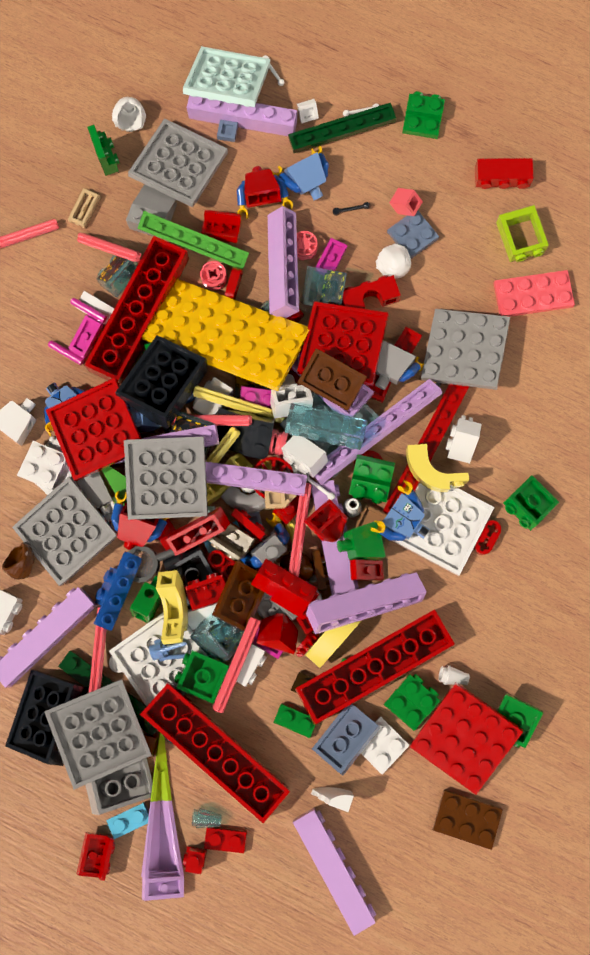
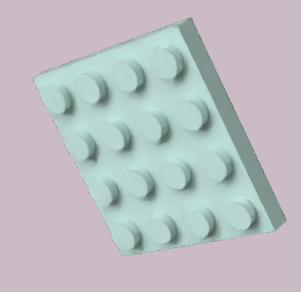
[183,46,270,107]

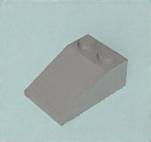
[126,184,178,240]
[85,758,153,815]

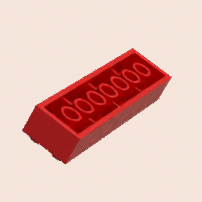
[84,236,189,385]
[295,609,455,725]
[140,682,290,824]

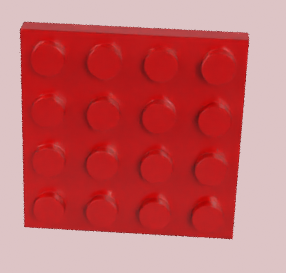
[297,301,389,386]
[46,378,142,481]
[409,682,523,795]

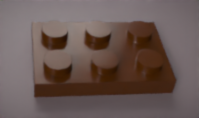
[297,348,367,411]
[212,561,265,632]
[432,790,503,850]

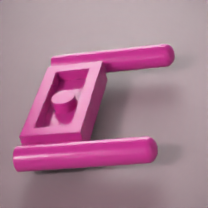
[48,298,107,365]

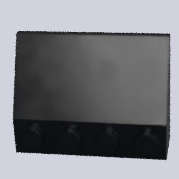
[115,335,208,429]
[5,669,89,766]

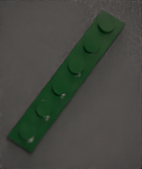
[288,102,396,153]
[58,650,157,736]

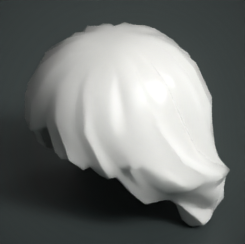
[112,96,146,132]
[375,243,411,278]

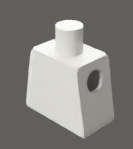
[0,398,36,446]

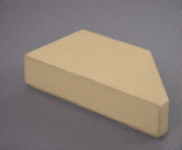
[265,491,297,509]

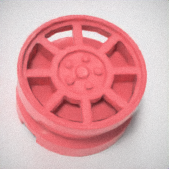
[297,231,317,261]
[200,261,227,291]
[268,429,288,458]

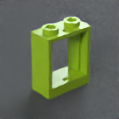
[496,205,549,262]

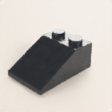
[217,407,275,459]
[163,545,214,610]

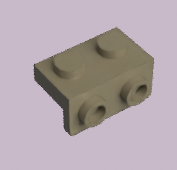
[208,521,256,560]

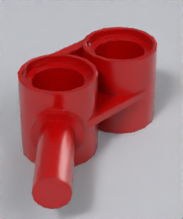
[208,550,235,579]

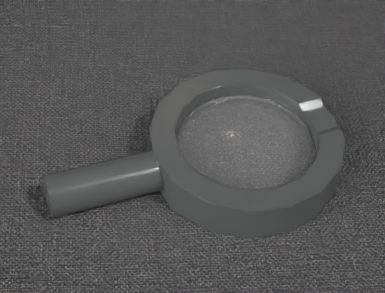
[128,546,175,583]

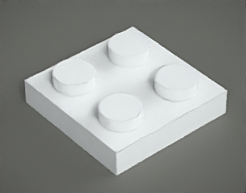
[17,441,66,491]
[361,716,410,774]

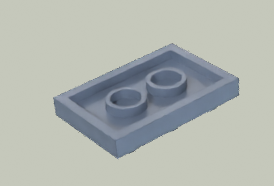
[312,704,381,776]

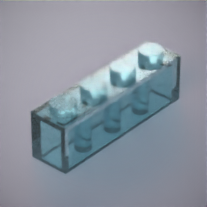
[285,403,367,450]

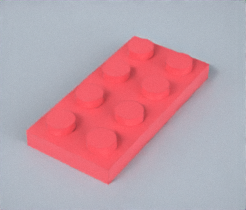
[493,270,575,317]

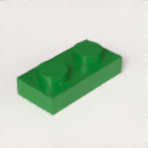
[273,704,315,738]

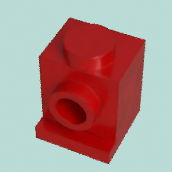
[183,846,207,875]

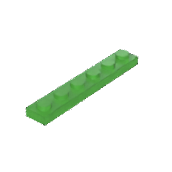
[137,211,249,269]

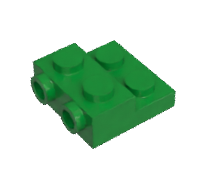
[402,91,445,139]
[87,125,120,176]
[349,455,395,504]
[503,475,559,531]
[173,650,229,703]
[383,674,440,731]
[496,693,543,748]

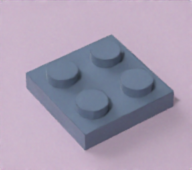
[387,211,439,259]

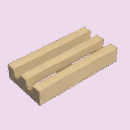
[68,188,101,228]

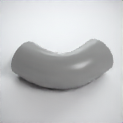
[221,486,265,514]

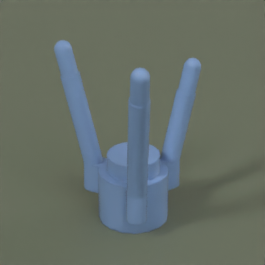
[149,639,187,662]

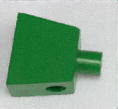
[337,522,386,560]
[129,576,162,624]

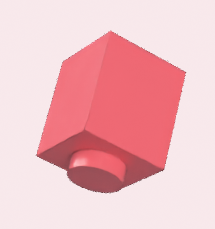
[389,188,423,216]

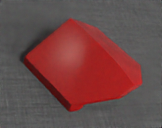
[304,499,348,543]
[256,613,298,654]

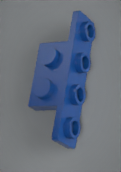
[94,551,142,631]

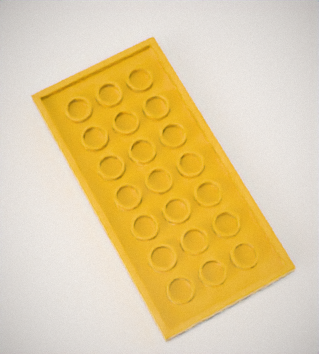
[142,279,309,391]

